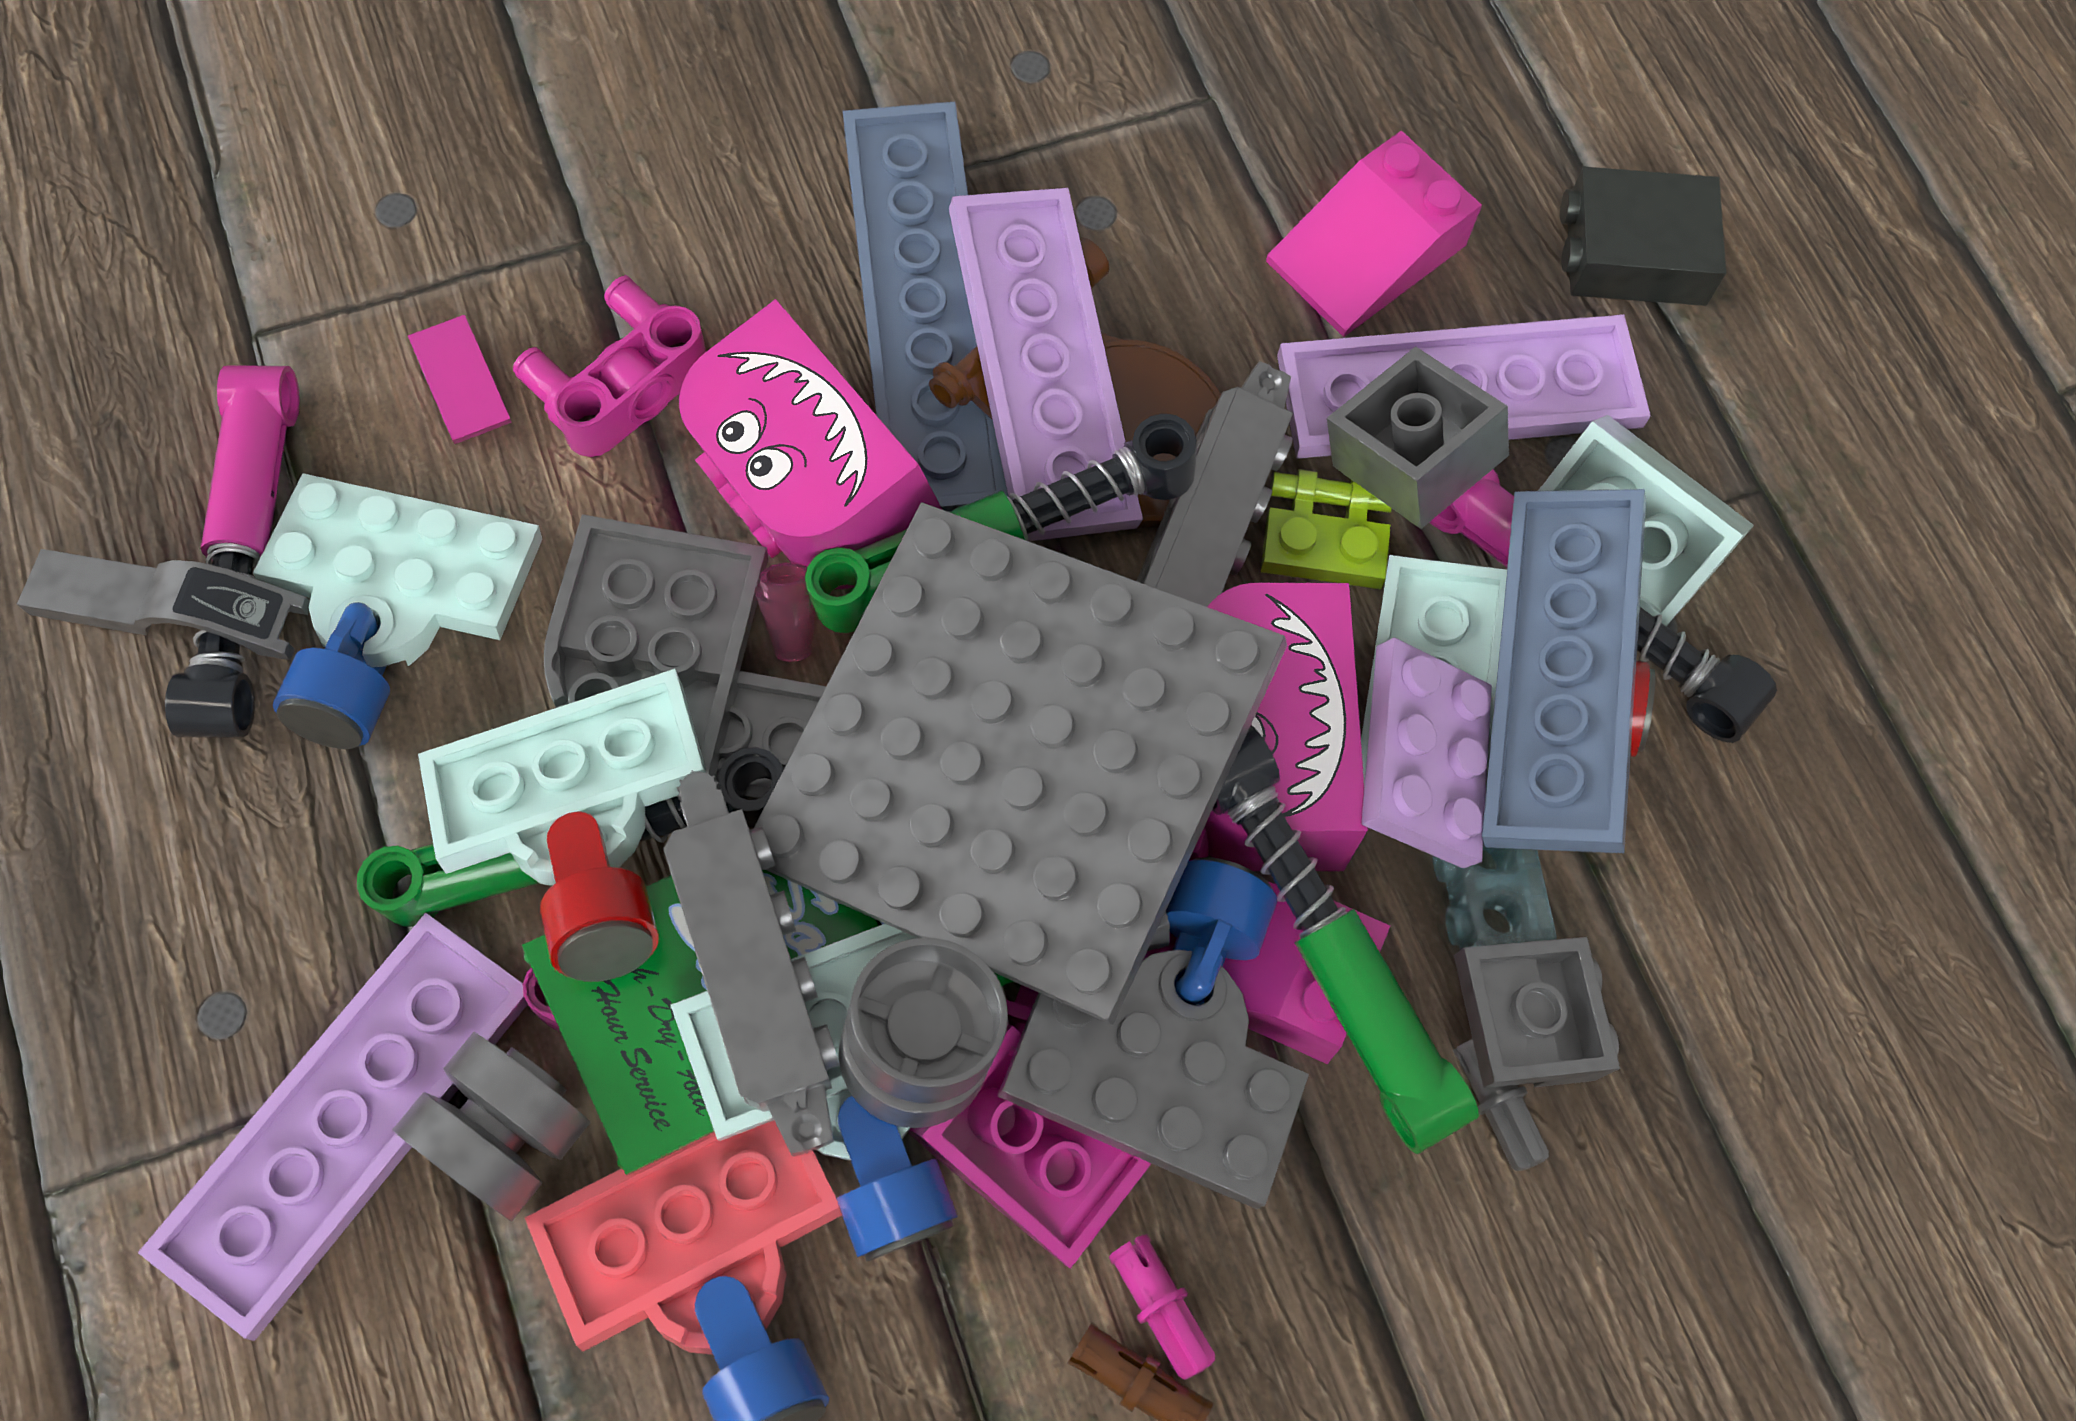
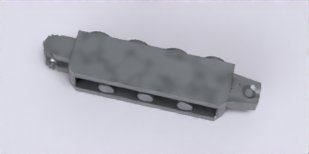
[1137,361,1293,607]
[664,770,840,1156]

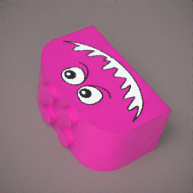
[679,299,943,589]
[1204,583,1368,871]

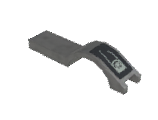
[17,549,310,660]

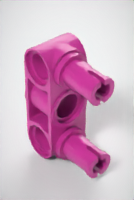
[513,275,706,457]

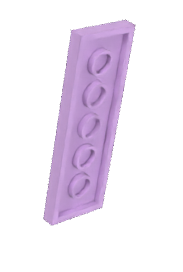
[949,188,1143,541]
[1277,315,1651,459]
[138,913,528,1341]

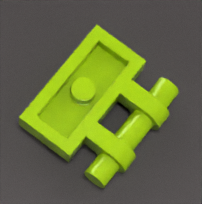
[1261,469,1392,589]

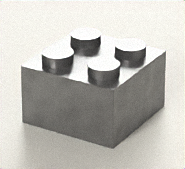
[1327,346,1509,529]

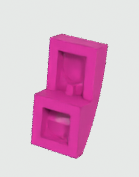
[408,315,512,444]

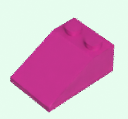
[1266,130,1482,337]
[1223,882,1390,1064]
[907,1024,1152,1269]

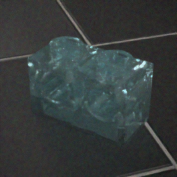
[1432,841,1557,950]

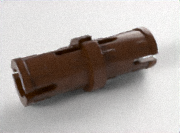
[1067,1322,1214,1421]

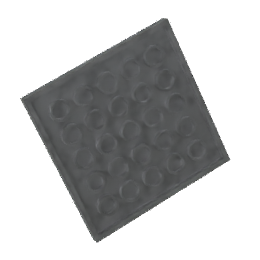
[754,502,1287,1025]

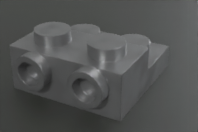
[1454,937,1620,1088]

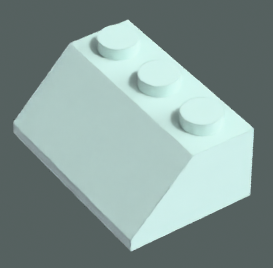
[1538,415,1754,626]

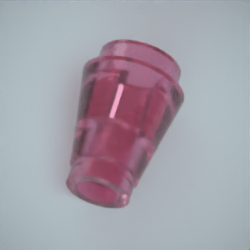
[755,563,816,662]

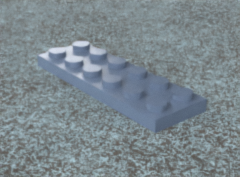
[1482,489,1646,853]

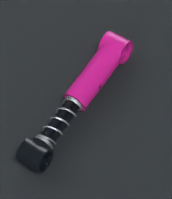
[165,365,300,738]
[1429,469,1777,743]

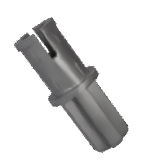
[1453,1039,1549,1171]

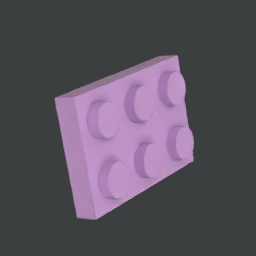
[1361,637,1492,868]

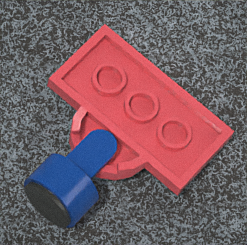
[525,1120,842,1421]

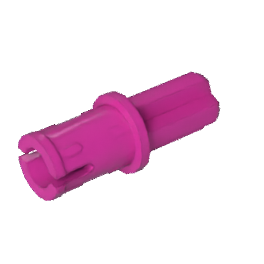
[1109,1234,1215,1379]

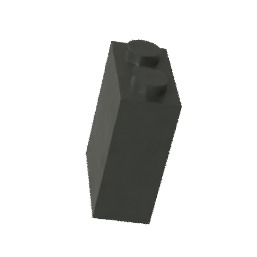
[1560,166,1726,306]

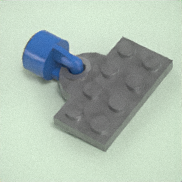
[997,857,1309,1209]

